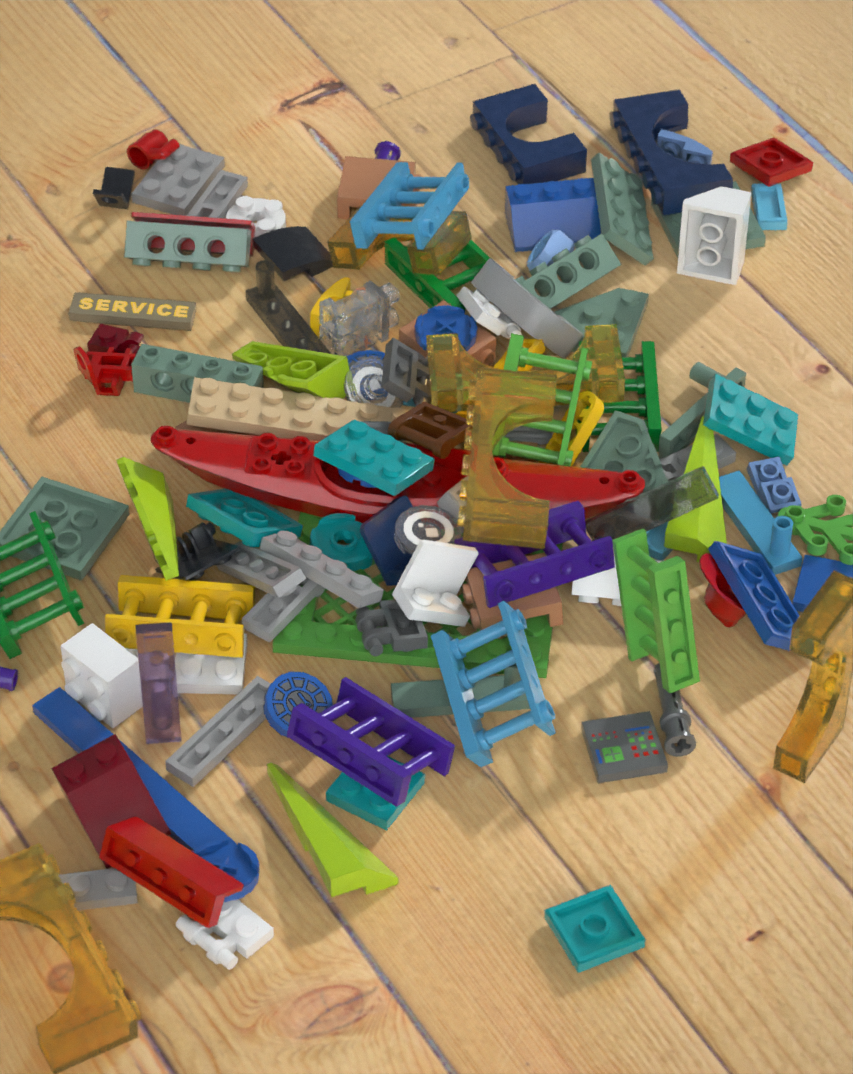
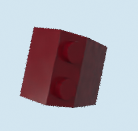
[51,734,171,869]

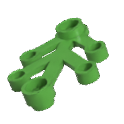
[778,495,853,565]

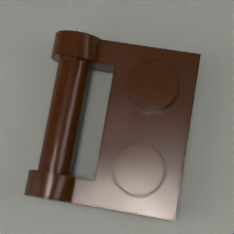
[387,402,476,459]

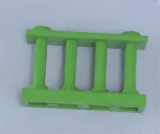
[485,333,592,466]
[612,528,700,693]

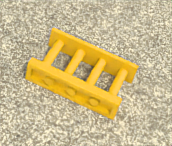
[105,575,255,658]

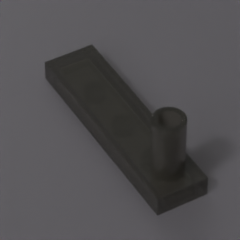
[245,260,331,354]
[585,466,719,541]

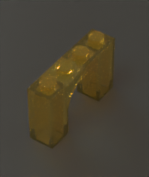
[327,206,472,275]

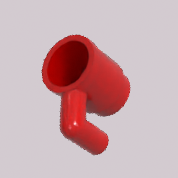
[127,129,180,170]

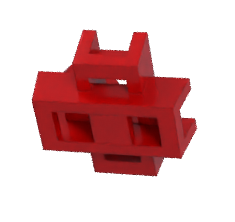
[73,346,136,396]

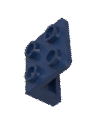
[360,496,453,586]

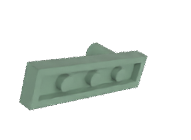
[658,362,746,459]
[391,664,530,718]

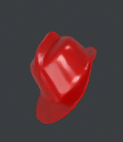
[699,553,746,628]

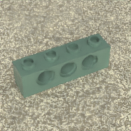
[124,221,252,272]
[515,234,621,328]
[131,344,264,403]

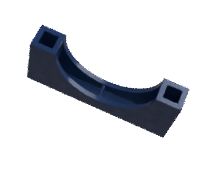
[609,89,733,215]

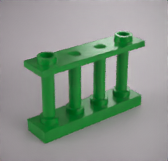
[385,217,490,310]
[572,341,662,452]
[0,511,85,659]

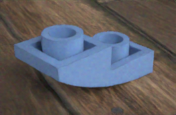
[657,129,713,164]
[747,457,802,513]

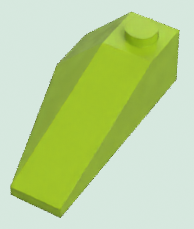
[232,341,352,399]

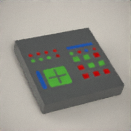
[581,711,668,783]

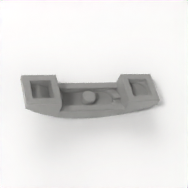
[471,258,584,359]

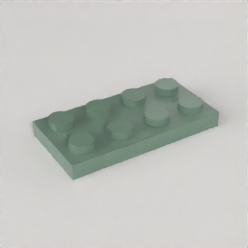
[591,152,654,266]

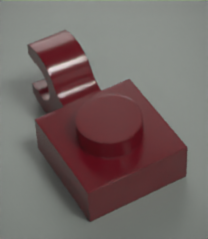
[87,324,144,354]

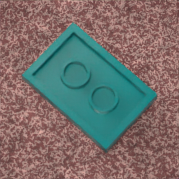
[703,374,798,466]
[313,419,435,496]
[186,488,303,548]

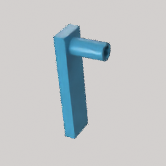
[719,470,802,575]

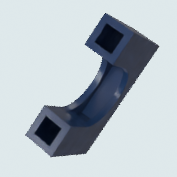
[470,84,587,185]

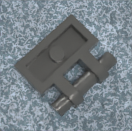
[381,337,434,407]
[355,600,428,656]

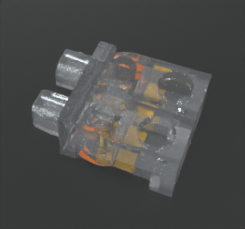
[319,281,400,356]

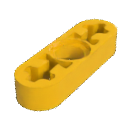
[538,391,604,466]

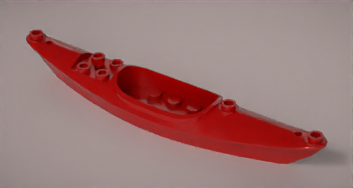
[150,426,645,531]

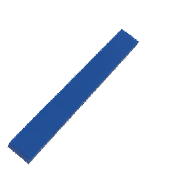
[32,687,238,852]

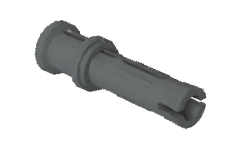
[653,663,696,757]

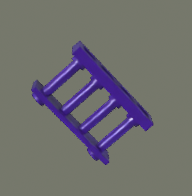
[454,501,615,608]
[287,677,455,807]

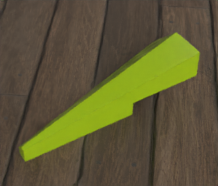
[664,416,727,562]
[116,457,179,581]
[267,763,399,897]

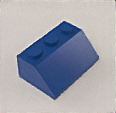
[505,178,601,252]

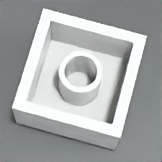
[61,623,144,729]

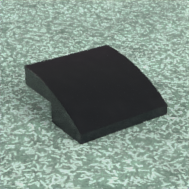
[252,226,337,281]

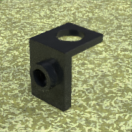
[93,167,135,209]

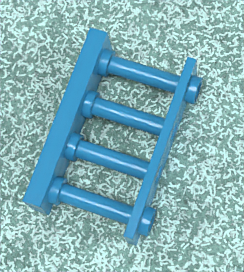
[350,162,469,250]
[431,601,556,768]

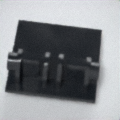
[154,522,242,581]

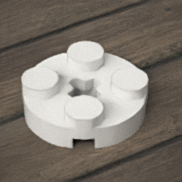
[226,196,286,237]

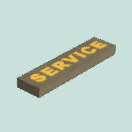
[69,292,196,331]

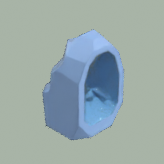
[527,230,574,270]

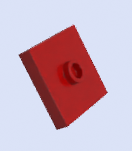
[730,137,813,187]

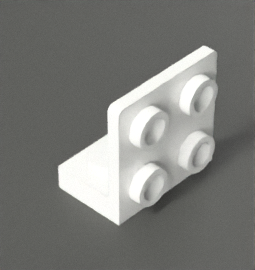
[392,540,478,627]

